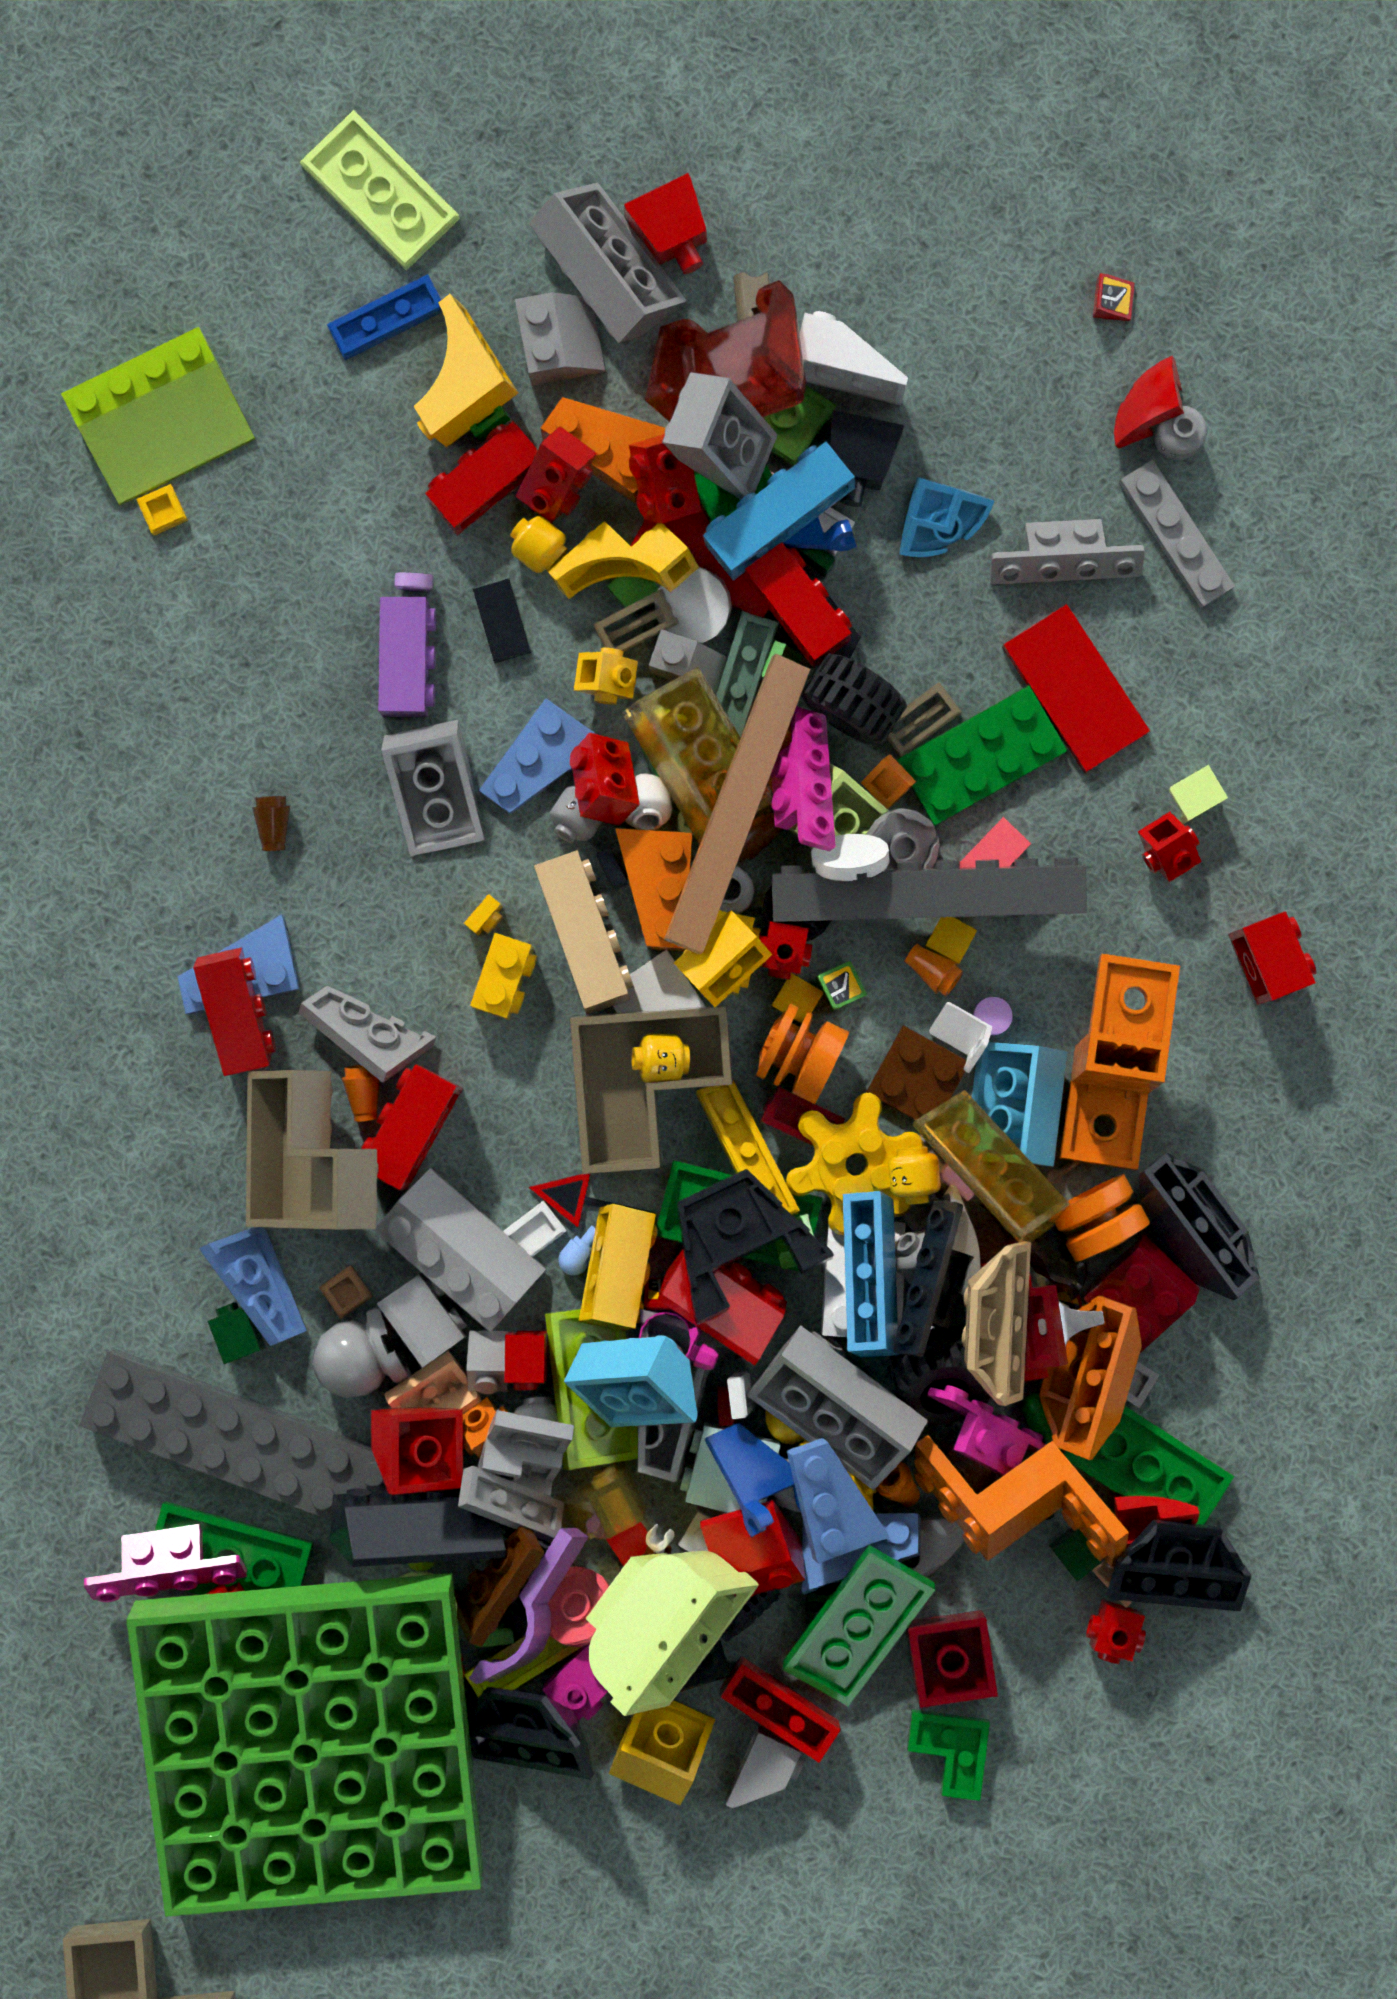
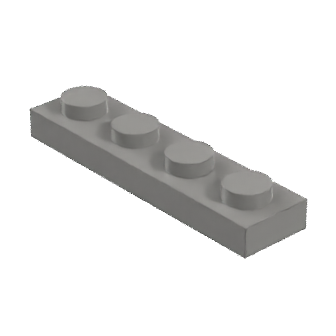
[1119,459,1235,609]

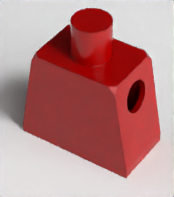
[624,173,707,274]

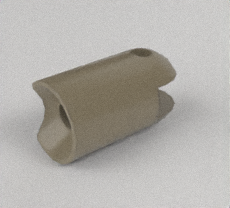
[733,272,774,341]

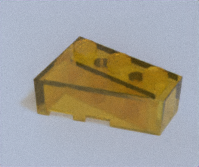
[558,1462,647,1540]

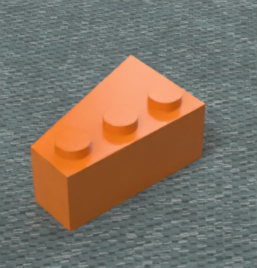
[540,397,666,504]
[615,828,692,952]

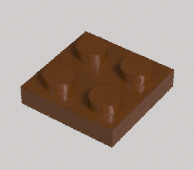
[865,1025,966,1130]

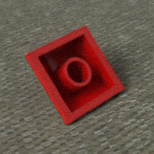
[371,1407,463,1495]

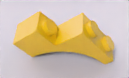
[547,521,699,599]

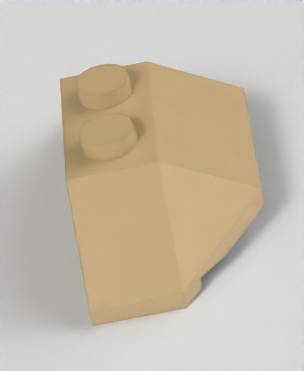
[962,1241,1031,1406]

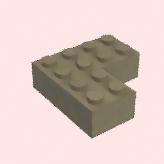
[570,1005,733,1174]
[246,1070,378,1230]
[63,1919,236,1999]

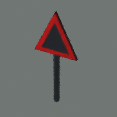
[528,1173,655,1228]

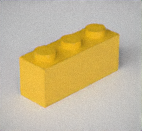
[579,1204,657,1331]

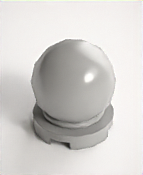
[312,1308,412,1398]

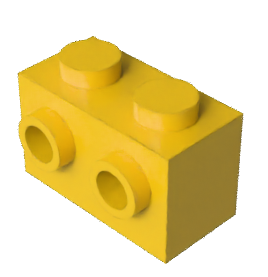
[674,910,772,1008]
[470,933,537,1020]

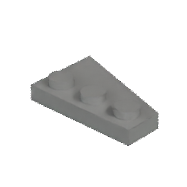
[298,986,436,1083]

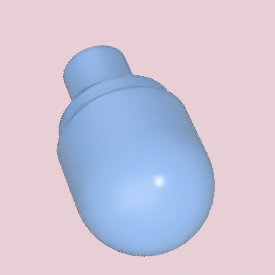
[558,1225,595,1276]

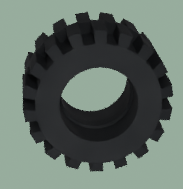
[801,654,907,746]
[887,1325,990,1428]

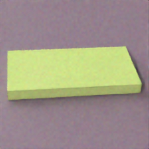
[300,110,460,271]

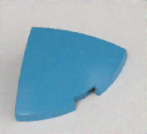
[899,477,994,557]

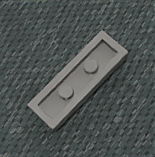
[458,1466,564,1543]

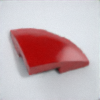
[1114,355,1184,449]
[1115,1496,1199,1549]

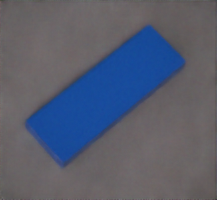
[327,274,442,360]

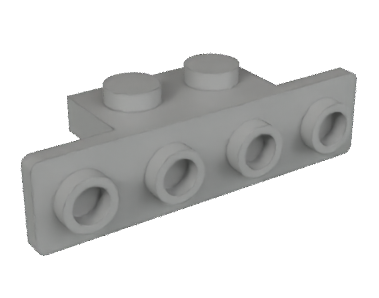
[990,519,1145,584]

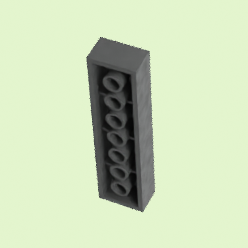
[79,1349,386,1521]

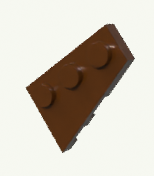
[454,1526,544,1647]

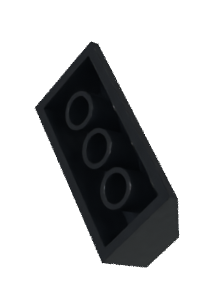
[330,1488,506,1567]

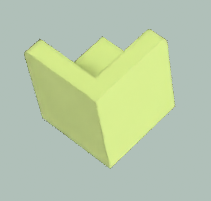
[1169,765,1228,825]

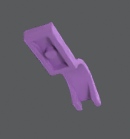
[469,1528,588,1684]

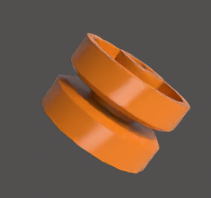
[1049,1174,1150,1262]

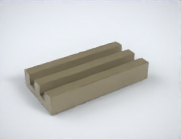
[593,589,679,652]
[887,682,962,758]

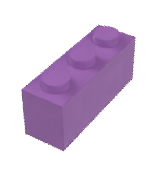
[378,597,436,717]

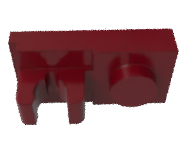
[761,1086,845,1146]

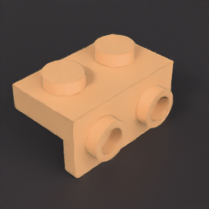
[384,1350,481,1413]

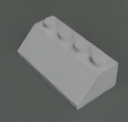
[529,182,687,343]
[374,1168,547,1332]
[747,1325,928,1490]

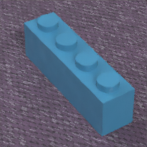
[703,442,855,581]
[843,1191,899,1357]

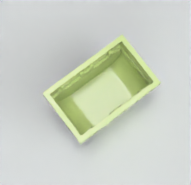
[586,1551,759,1716]

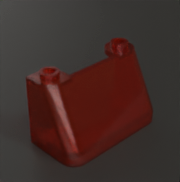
[645,280,807,422]

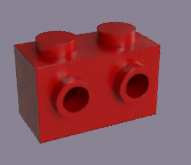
[515,426,597,523]
[629,434,701,524]
[570,732,640,826]

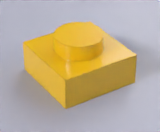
[464,894,503,936]

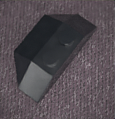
[1139,1152,1260,1300]
[1106,1519,1252,1611]
[468,1687,594,1780]

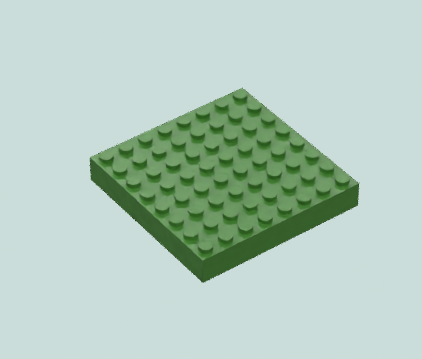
[126,1573,483,1917]

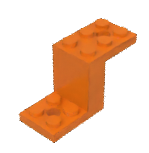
[1059,953,1180,1171]
[914,1435,1129,1568]

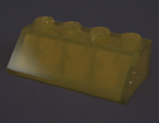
[622,667,773,844]
[912,1090,1070,1242]

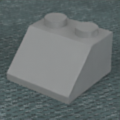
[515,292,605,386]
[377,1273,468,1368]

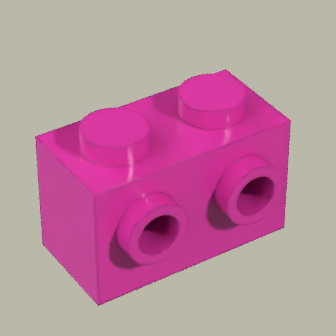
[542,1644,608,1721]

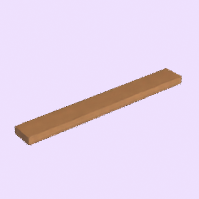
[664,654,810,955]

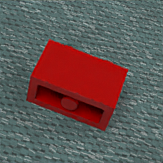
[504,1330,549,1390]

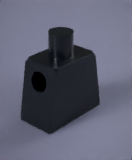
[829,410,904,507]

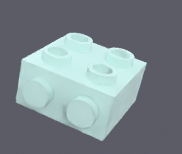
[680,1422,780,1513]

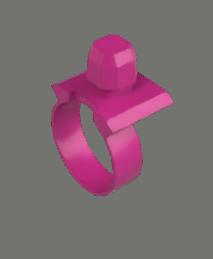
[639,1312,719,1370]

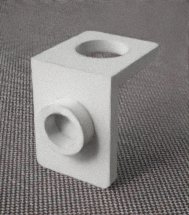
[929,1002,992,1073]

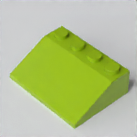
[61,327,255,505]

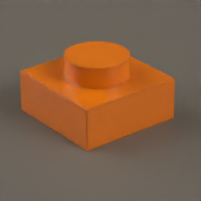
[861,754,916,809]

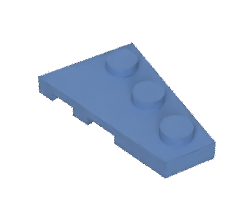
[178,914,300,1015]
[787,1438,890,1563]
[801,1513,921,1595]

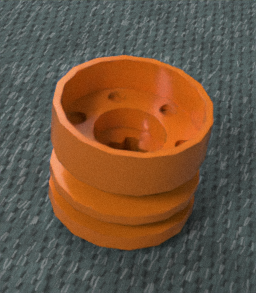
[755,1003,849,1104]

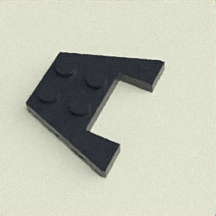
[676,1169,834,1325]

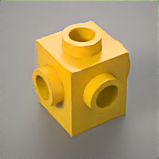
[574,648,638,705]

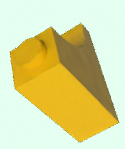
[414,294,519,447]

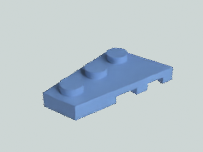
[479,698,596,814]
[199,1227,307,1346]

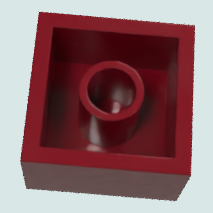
[1084,1234,1200,1353]
[906,1610,998,1708]

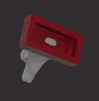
[1025,1285,1104,1369]

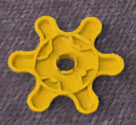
[786,1093,924,1235]

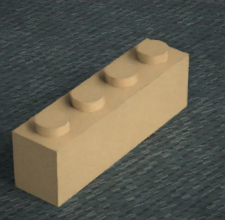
[534,850,634,1015]

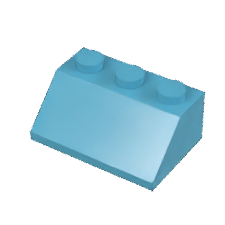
[965,1042,1068,1167]
[564,1335,698,1427]

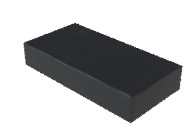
[473,579,531,663]

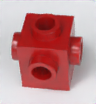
[1138,811,1201,882]
[759,921,812,980]
[1086,1599,1146,1664]

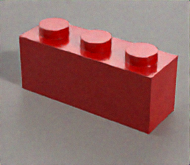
[425,421,538,536]
[745,542,852,668]
[193,947,276,1076]
[720,1656,841,1763]

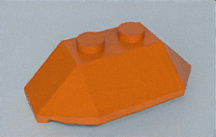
[1039,1296,1142,1460]

